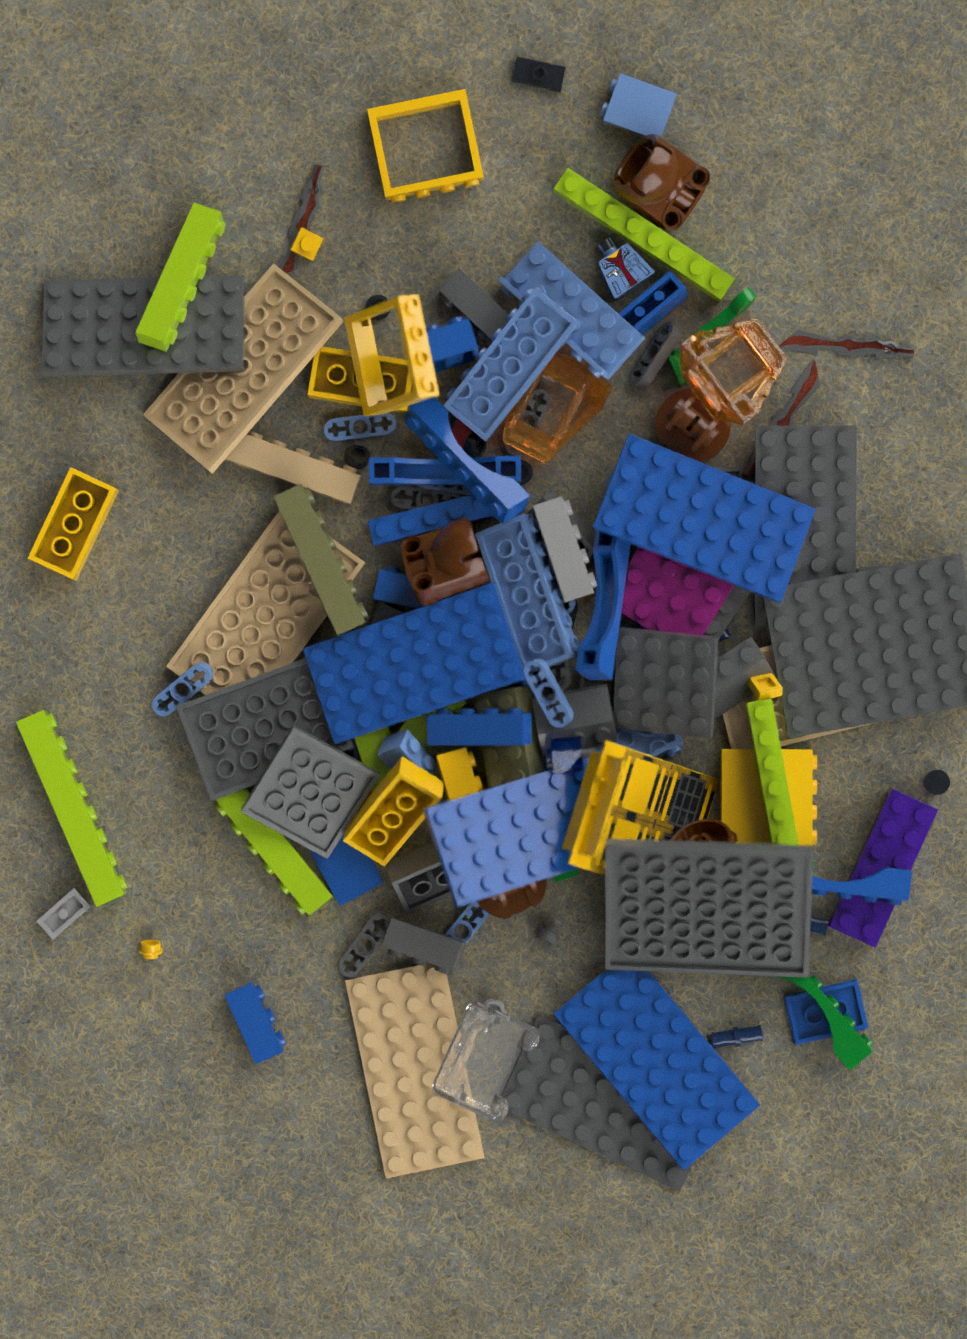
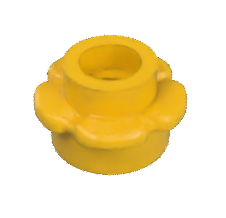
[138,940,163,959]

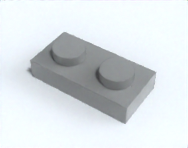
[36,888,91,940]

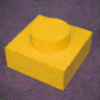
[289,227,324,261]
[748,673,783,700]

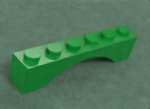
[774,975,873,1072]

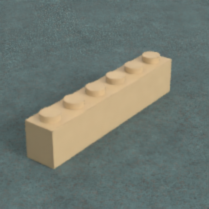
[225,431,361,505]

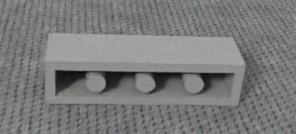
[533,496,597,603]

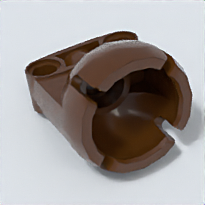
[612,134,710,230]
[401,519,490,606]

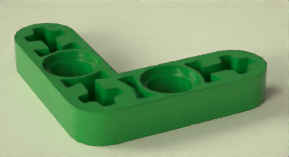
[689,287,757,348]

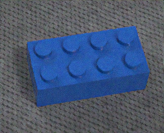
[425,316,478,373]

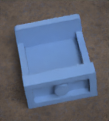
[600,73,677,137]

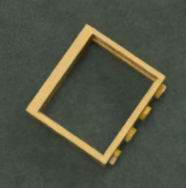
[367,89,484,203]
[344,295,439,416]

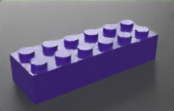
[828,789,938,948]

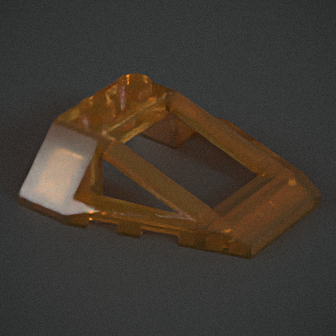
[680,318,788,426]
[502,352,613,464]

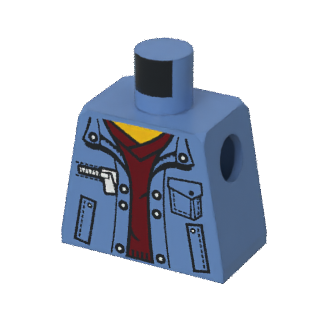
[597,237,655,302]

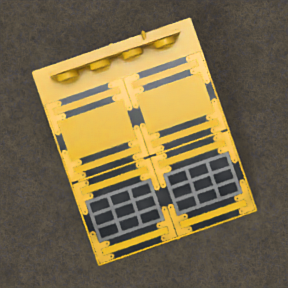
[562,741,719,875]

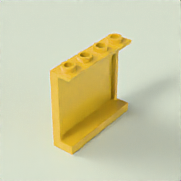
[720,749,817,846]

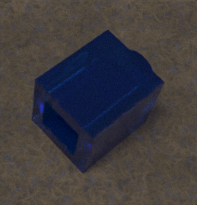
[546,736,584,773]

